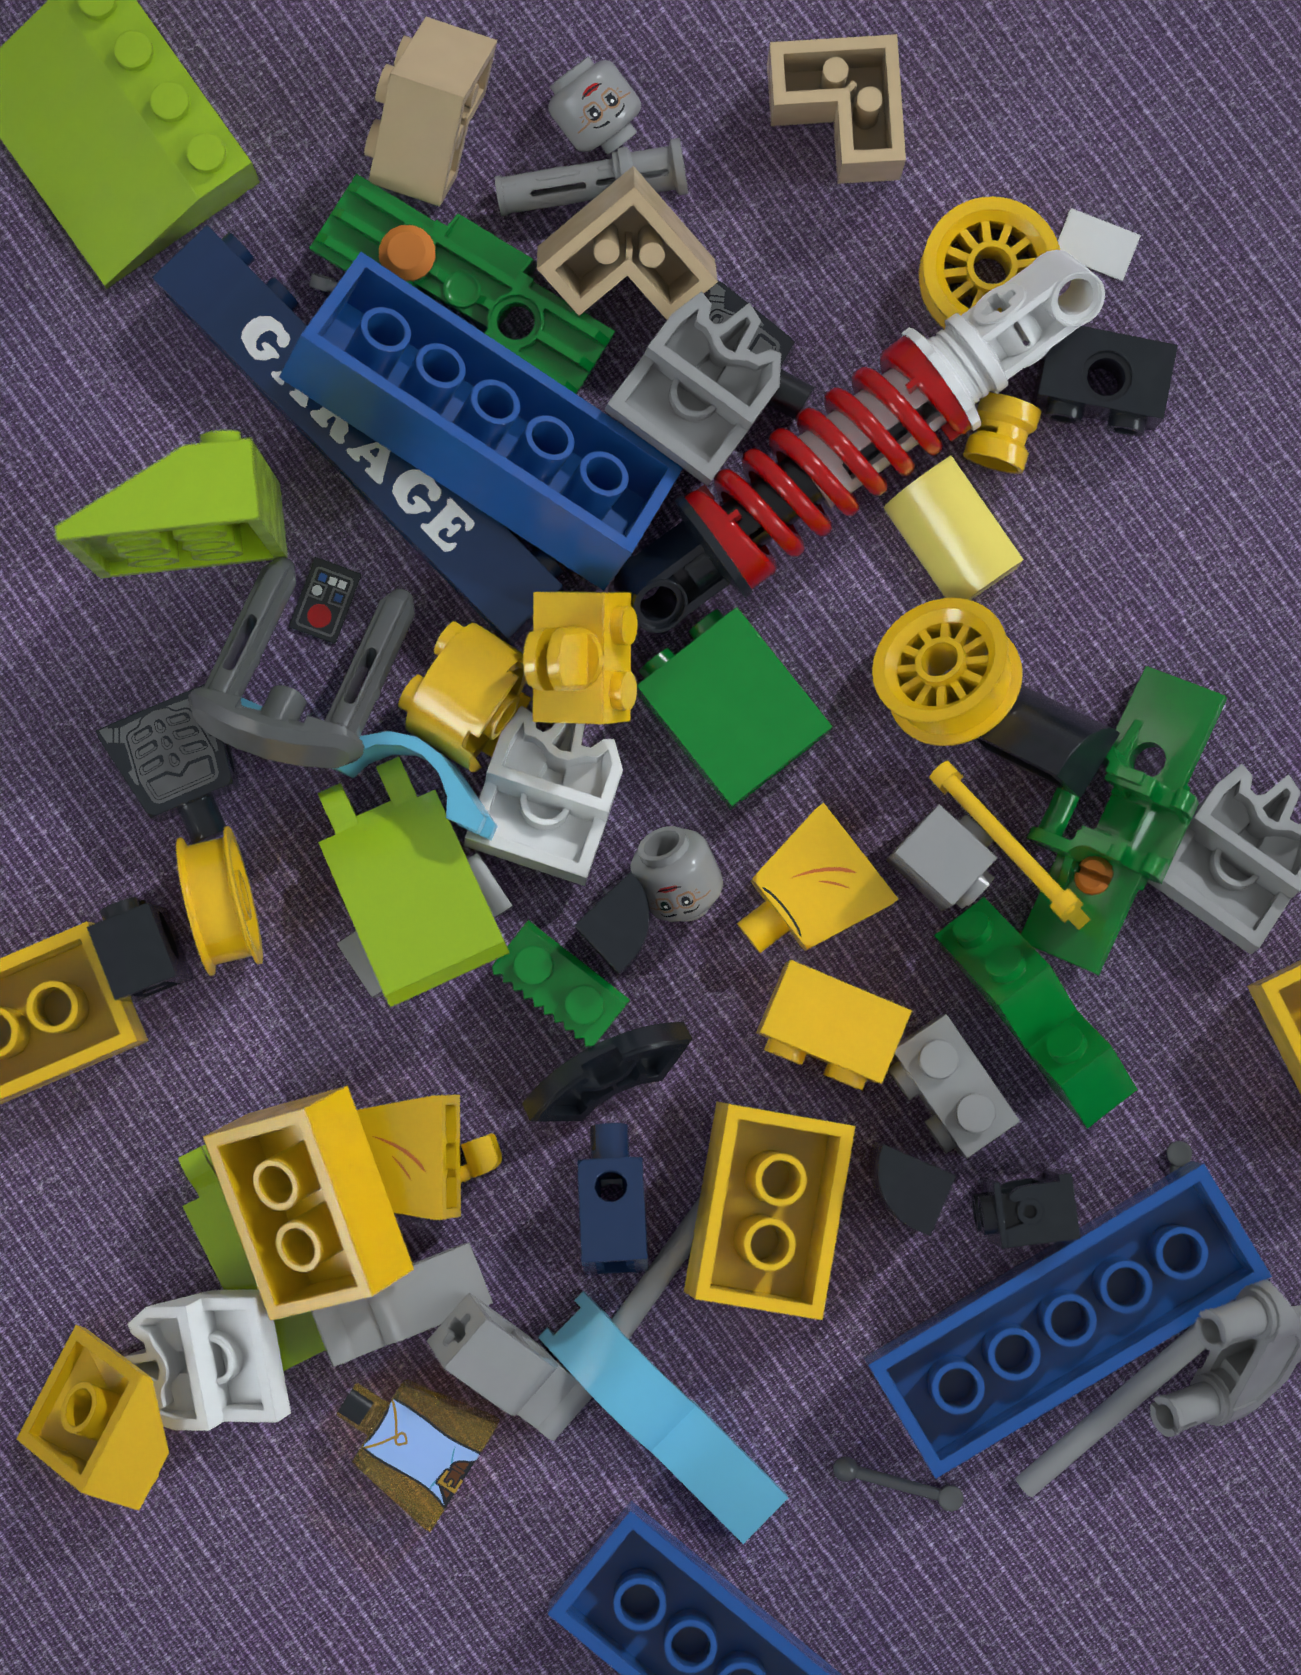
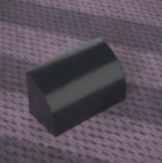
[973,684,1120,799]
[574,871,649,976]
[869,1141,956,1237]

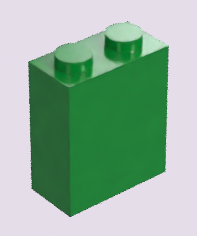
[637,607,833,811]

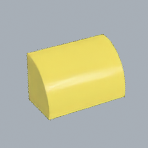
[884,455,1024,600]

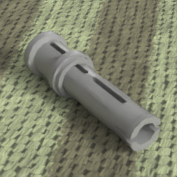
[495,138,689,217]

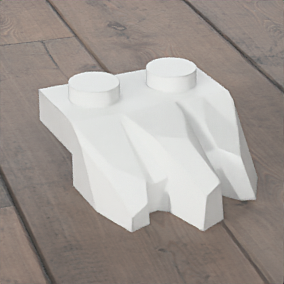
[464,706,623,886]
[124,1290,291,1431]

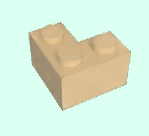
[364,17,497,207]
[767,34,906,184]
[537,166,718,320]

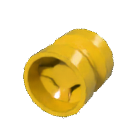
[963,392,1042,474]

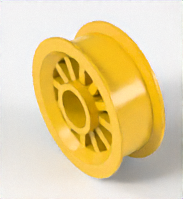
[919,196,1060,329]
[872,598,1023,746]
[176,826,263,976]

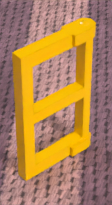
[929,761,1091,930]

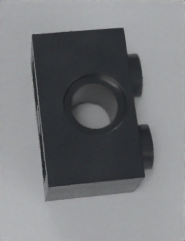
[1032,326,1178,436]
[87,897,194,1002]

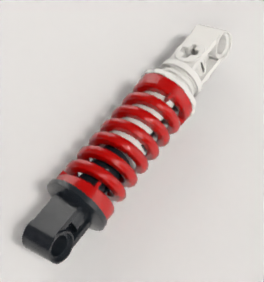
[614,250,1105,633]

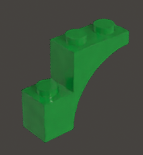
[934,897,1138,1129]

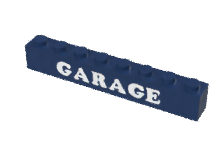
[152,225,564,646]

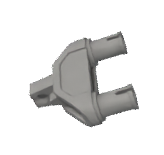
[1150,1279,1301,1437]

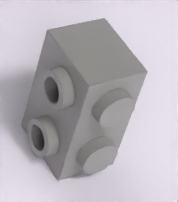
[886,804,997,911]
[888,1014,1020,1158]

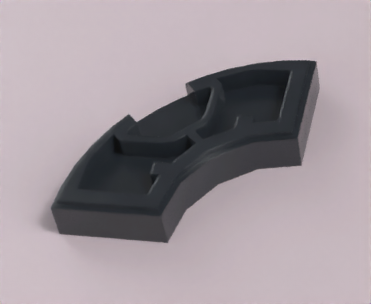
[522,1022,693,1122]

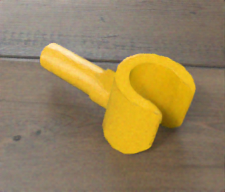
[460,1133,503,1183]

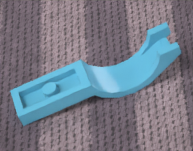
[241,697,498,841]
[538,1290,788,1544]

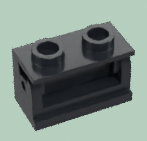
[972,1168,1081,1249]

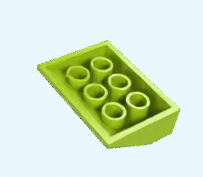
[0,0,260,289]
[55,430,288,579]

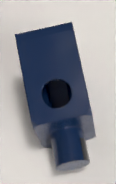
[577,1123,648,1275]

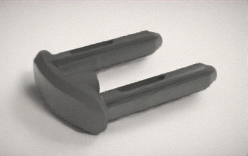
[188,557,415,769]

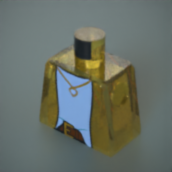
[336,1379,500,1532]

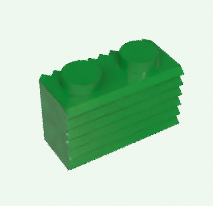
[492,920,630,1047]

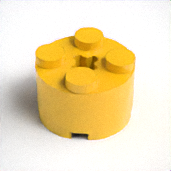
[398,621,531,772]

